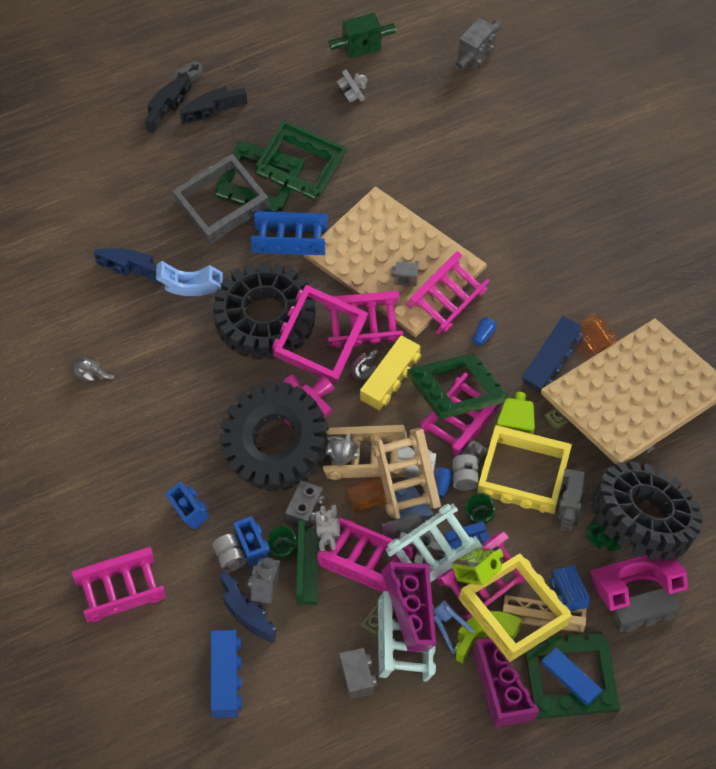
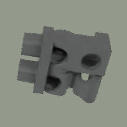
[557,469,585,531]

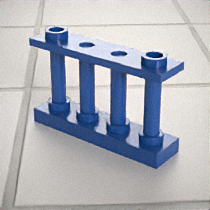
[251,211,328,255]

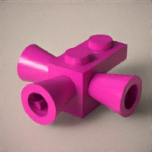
[283,375,334,426]

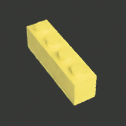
[360,336,421,411]

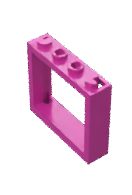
[272,285,368,384]

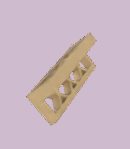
[503,595,587,633]

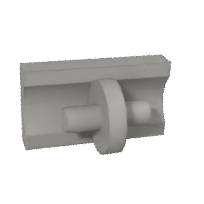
[337,70,367,103]

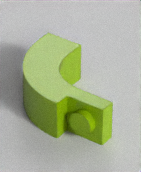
[454,611,522,664]

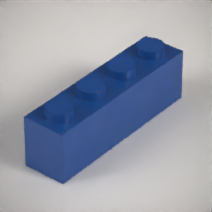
[211,630,242,718]

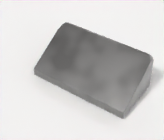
[380,513,422,540]

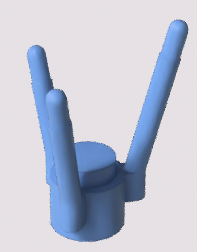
[433,600,475,654]

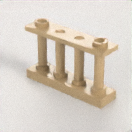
[323,425,407,480]
[372,428,441,519]

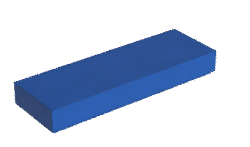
[541,648,602,706]

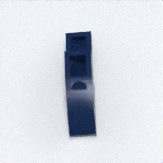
[94,248,163,284]
[220,572,277,643]

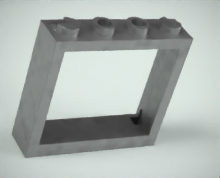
[173,154,270,245]

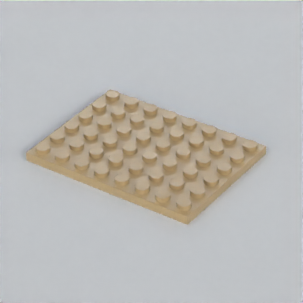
[304,186,487,338]
[541,318,716,464]

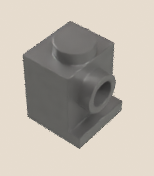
[391,260,419,287]

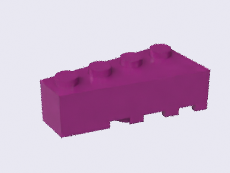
[382,562,436,652]
[472,637,539,728]

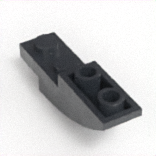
[145,74,192,133]
[180,87,247,124]

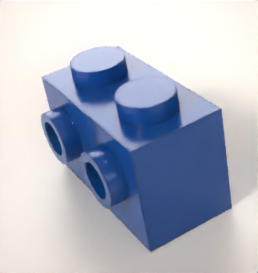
[165,482,210,530]
[233,516,270,567]

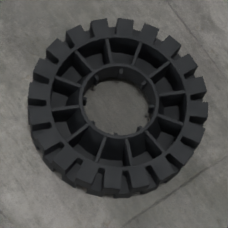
[213,262,316,360]
[220,381,329,491]
[591,462,703,561]

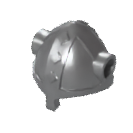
[325,434,359,466]

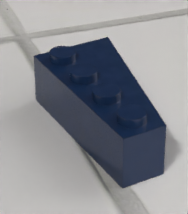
[522,315,584,393]

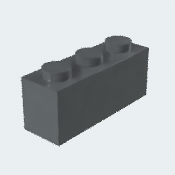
[611,588,680,633]

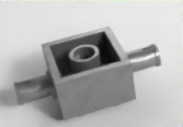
[454,18,502,71]

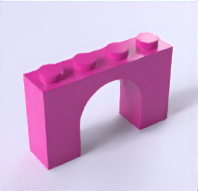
[591,555,688,611]

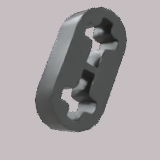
[173,61,203,83]

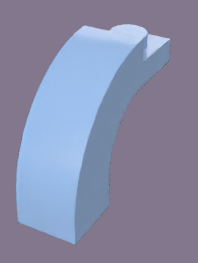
[156,261,223,296]

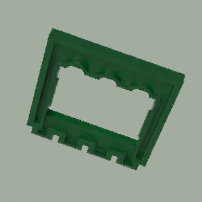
[256,120,347,200]
[215,140,305,212]
[407,354,509,420]
[525,632,620,719]

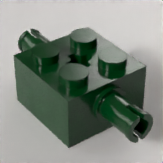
[328,12,396,59]

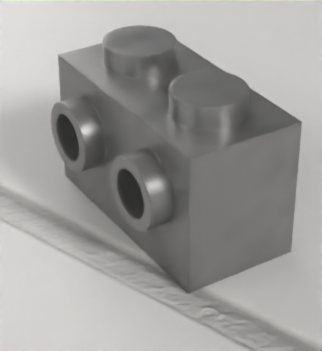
[285,480,325,528]
[248,558,280,604]
[339,648,377,700]

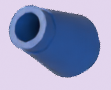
[472,317,497,346]
[434,468,453,499]

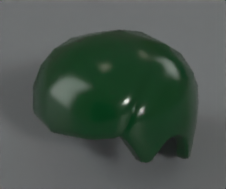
[465,493,496,525]
[267,526,298,559]

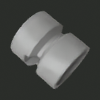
[452,454,479,491]
[212,534,247,572]

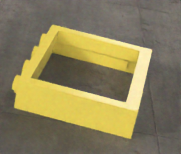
[477,425,572,514]
[459,554,572,662]

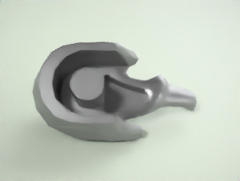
[350,348,379,380]
[71,357,115,382]

